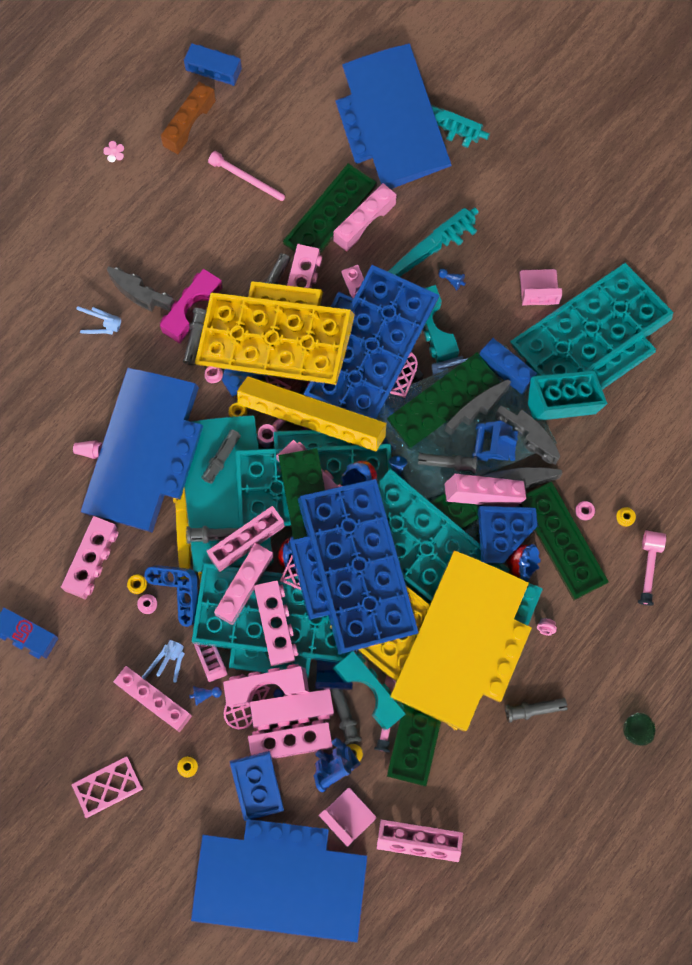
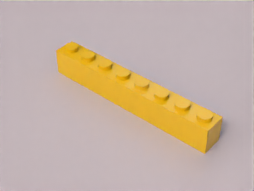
[237,377,386,451]

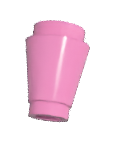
[73,440,102,459]

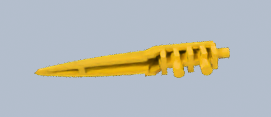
[173,489,191,580]

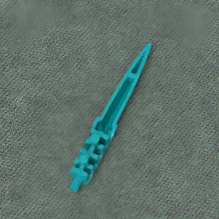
[431,105,490,148]
[388,207,479,277]

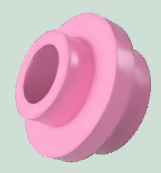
[204,366,223,383]
[575,501,595,520]
[137,594,157,614]
[537,618,557,635]

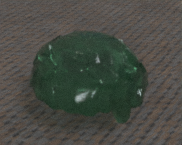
[623,713,656,746]

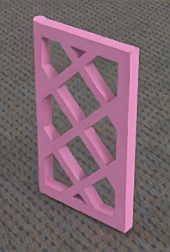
[71,756,143,818]

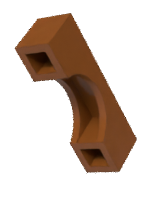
[161,82,216,154]

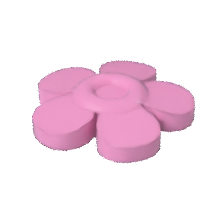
[104,141,124,162]

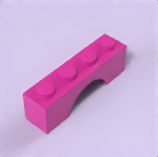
[160,269,223,344]

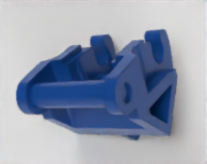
[472,420,518,462]
[314,738,361,793]

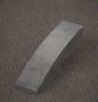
[445,380,511,435]
[482,468,562,490]

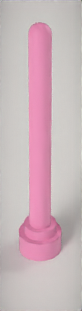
[208,151,285,201]

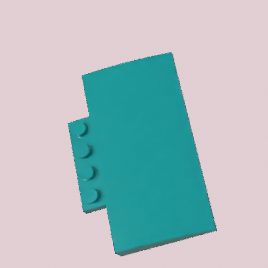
[510,263,674,390]
[184,415,273,572]
[236,430,392,528]
[378,469,510,605]
[192,563,352,679]

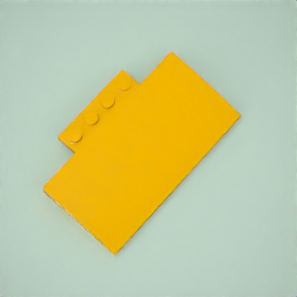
[195,281,355,385]
[390,551,532,731]

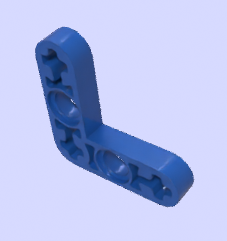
[144,565,198,627]

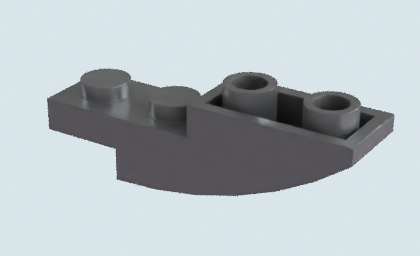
[107,266,174,312]
[495,406,560,465]

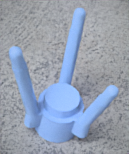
[77,306,121,335]
[432,356,468,380]
[142,640,185,683]

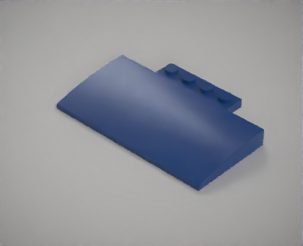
[336,43,452,189]
[304,265,439,420]
[81,368,203,533]
[289,479,419,655]
[191,819,367,942]

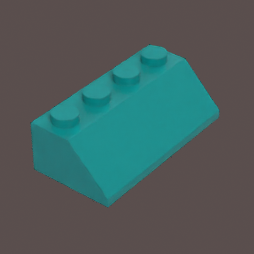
[528,370,608,421]

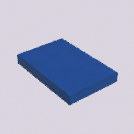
[230,751,284,821]

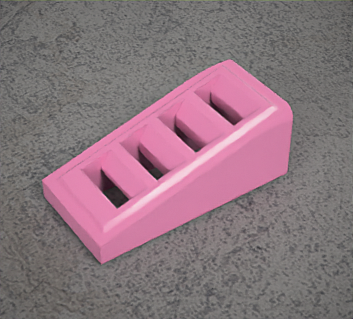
[194,644,227,682]

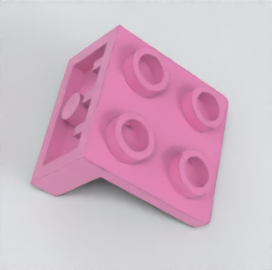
[520,269,562,305]
[319,788,376,847]

